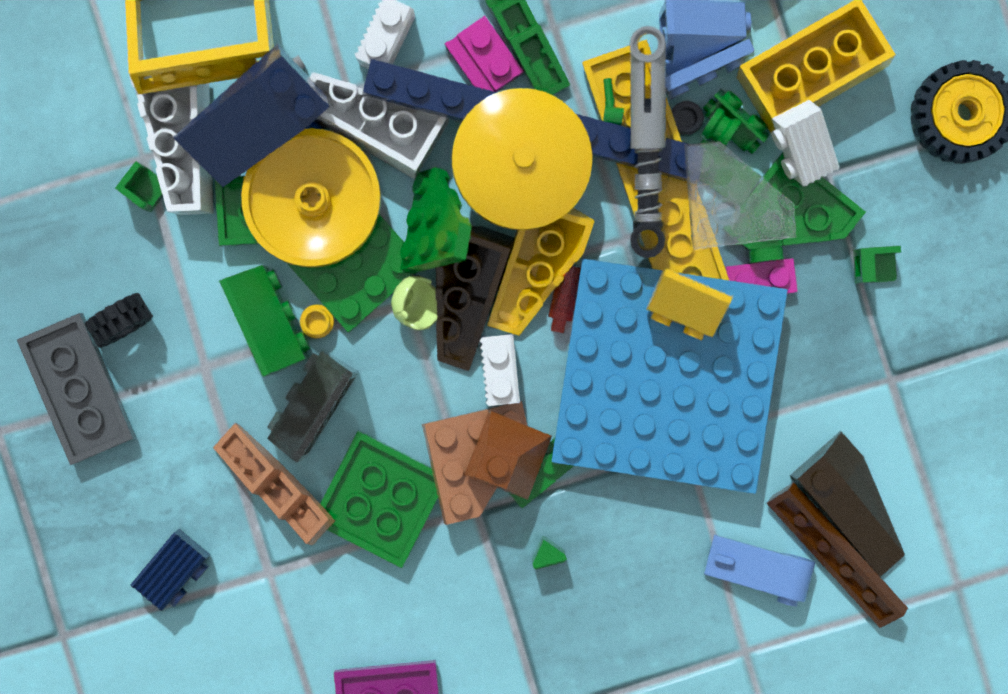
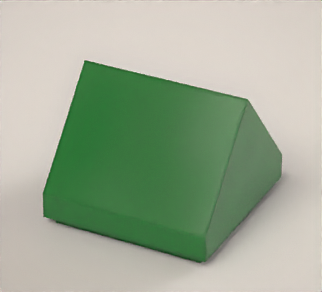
[532,536,567,570]

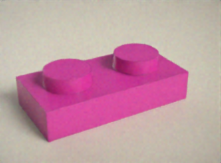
[725,258,798,293]

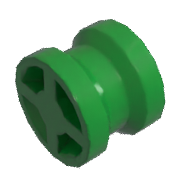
[700,107,742,151]

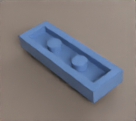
[666,39,755,99]

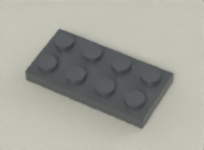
[17,313,136,465]

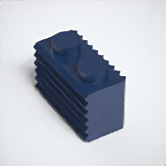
[130,529,211,611]

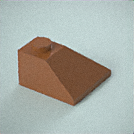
[465,411,552,500]

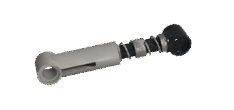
[629,26,666,258]

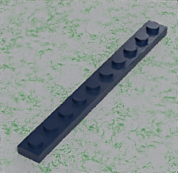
[362,59,706,183]

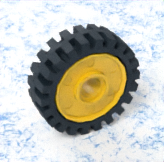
[910,60,1008,164]

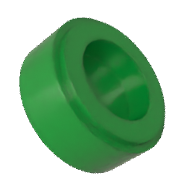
[749,246,784,263]

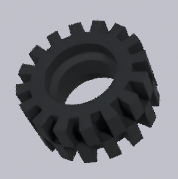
[84,293,153,348]

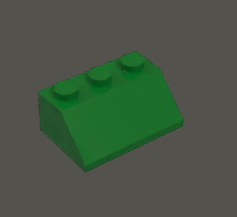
[219,265,311,377]

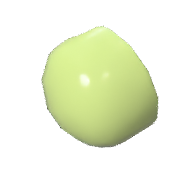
[391,275,437,331]

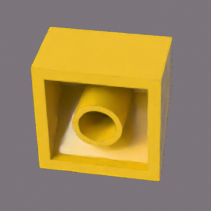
[646,269,733,341]

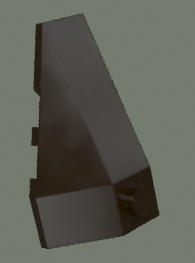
[435,226,515,371]
[790,431,905,577]

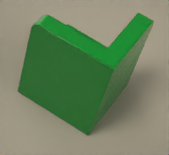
[115,161,163,212]
[853,246,901,284]

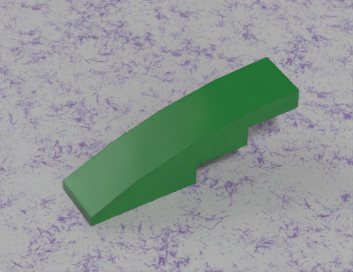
[484,0,571,95]

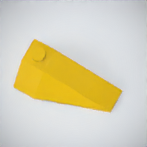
[487,208,594,336]

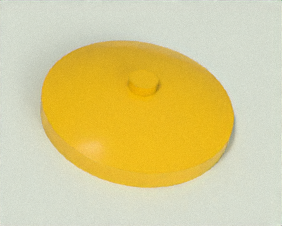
[452,88,592,230]
[241,128,381,268]

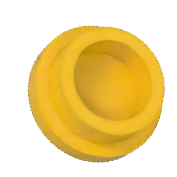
[300,305,334,338]

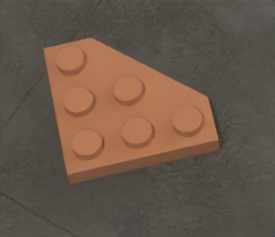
[422,401,527,525]

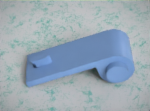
[704,535,815,607]

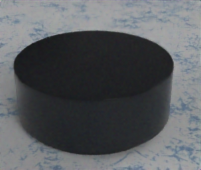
[671,101,704,137]

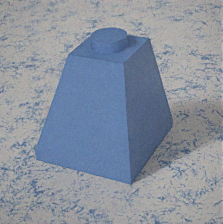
[659,0,751,77]

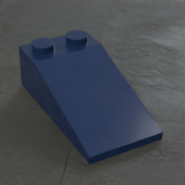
[173,44,330,187]

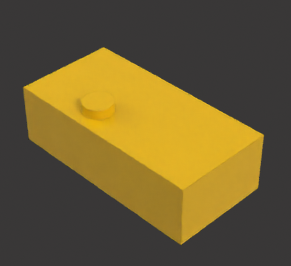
[737,0,896,133]

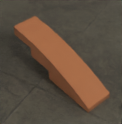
[213,423,335,545]

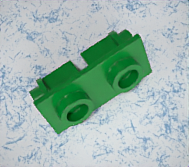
[703,88,770,155]

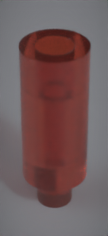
[548,266,581,333]

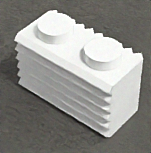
[354,0,415,69]
[771,100,840,186]
[480,334,520,406]

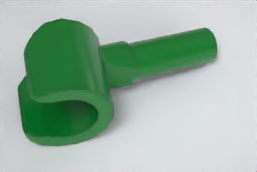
[603,78,624,126]

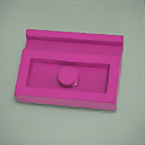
[444,15,524,92]

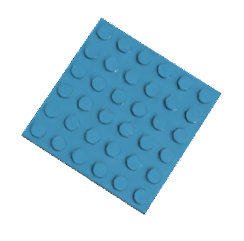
[552,258,788,494]

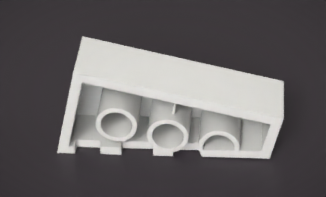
[309,72,449,179]
[129,75,214,215]

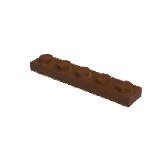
[766,482,908,628]

